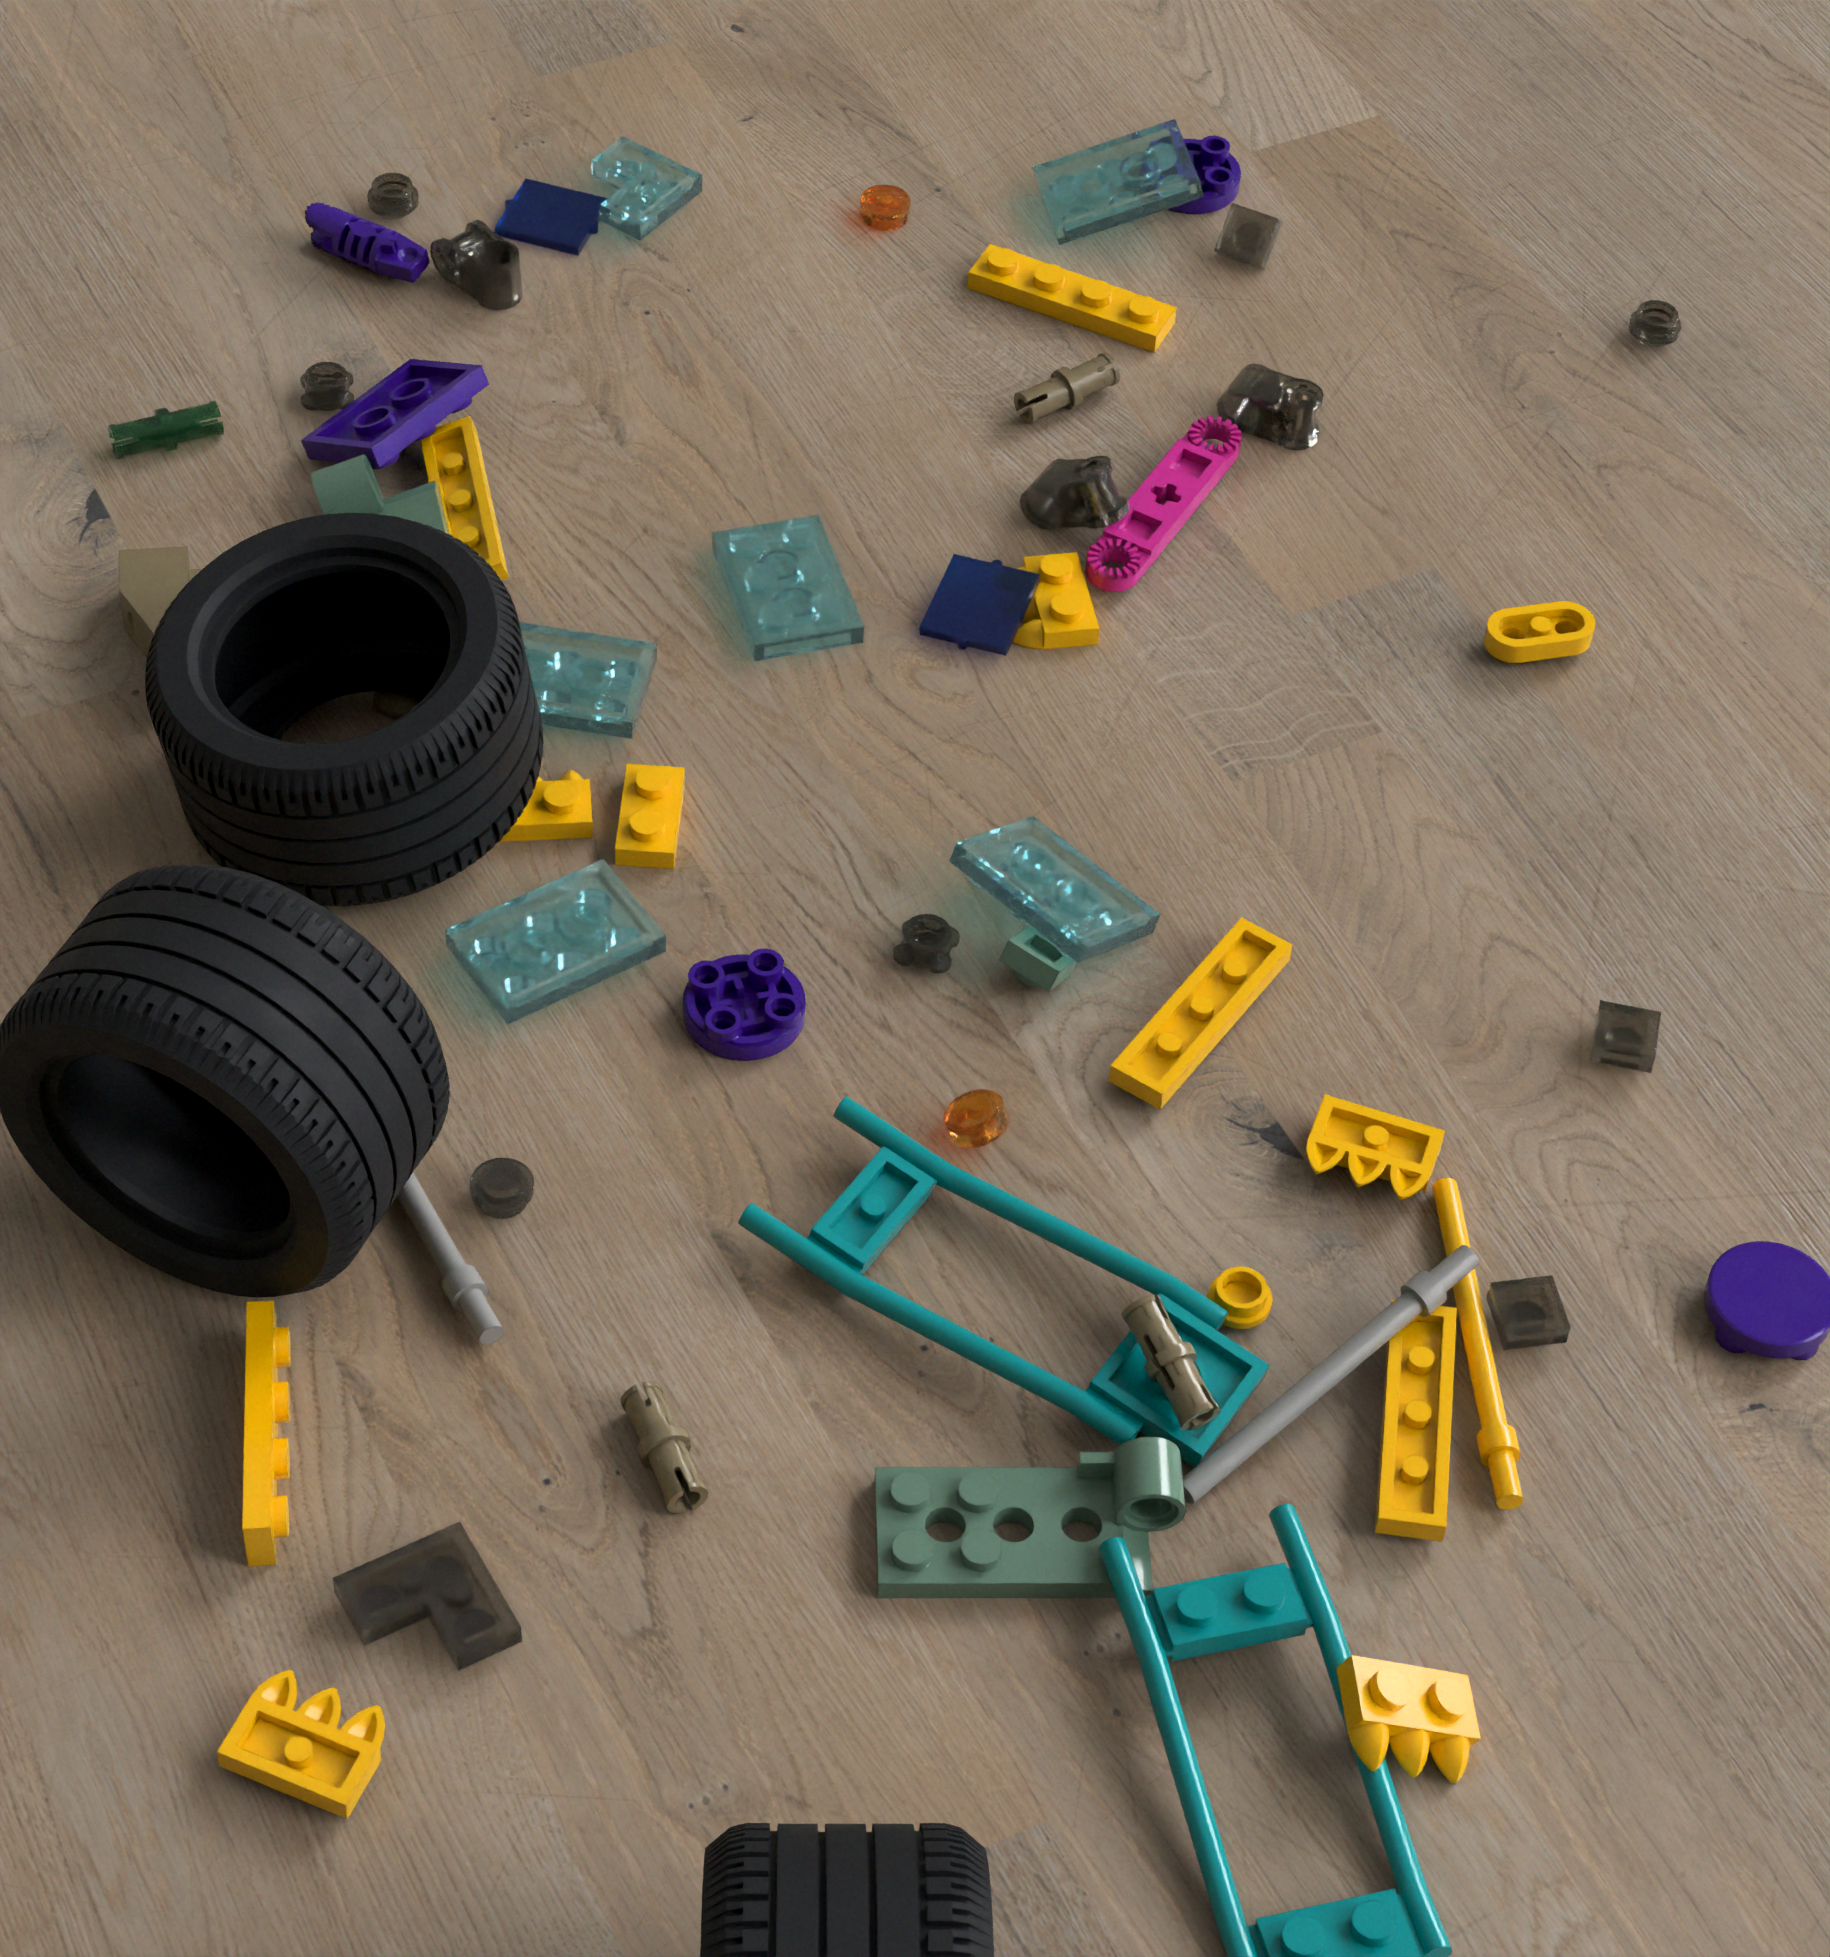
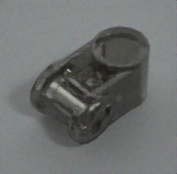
[430,220,523,310]
[1216,363,1324,450]
[1020,456,1130,530]

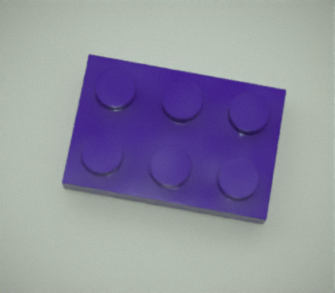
[301,359,489,469]

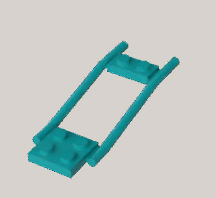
[738,1096,1270,1467]
[1099,1504,1452,1957]

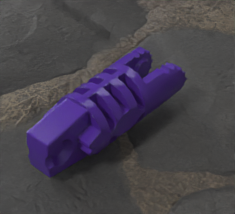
[305,202,430,283]

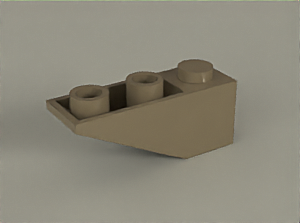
[118,546,201,658]

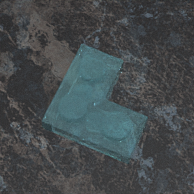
[592,136,702,241]

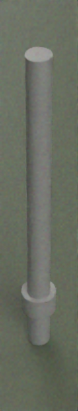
[397,1173,504,1344]
[1183,1245,1479,1504]

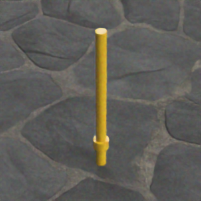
[1432,1178,1523,1510]

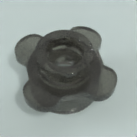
[300,362,354,411]
[893,914,960,974]

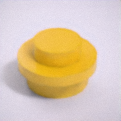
[1207,1266,1273,1329]

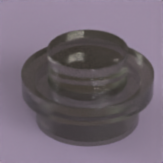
[367,173,419,219]
[1628,300,1681,347]
[470,1158,534,1219]

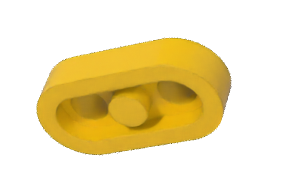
[1484,601,1596,663]

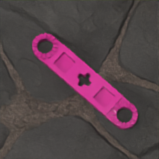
[1085,416,1242,592]

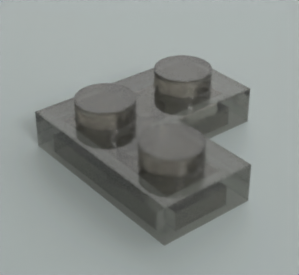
[333,1522,522,1671]

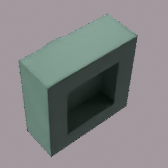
[998,926,1080,992]

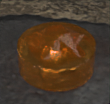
[860,184,911,231]
[943,1089,1010,1148]

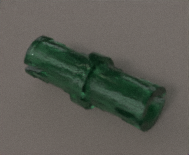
[108,400,224,459]

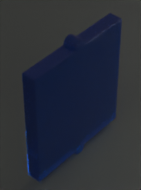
[495,178,608,256]
[919,554,1040,656]

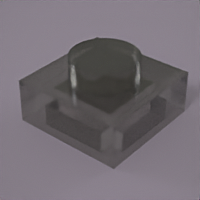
[1214,203,1282,270]
[1590,1000,1661,1073]
[1486,1275,1571,1350]

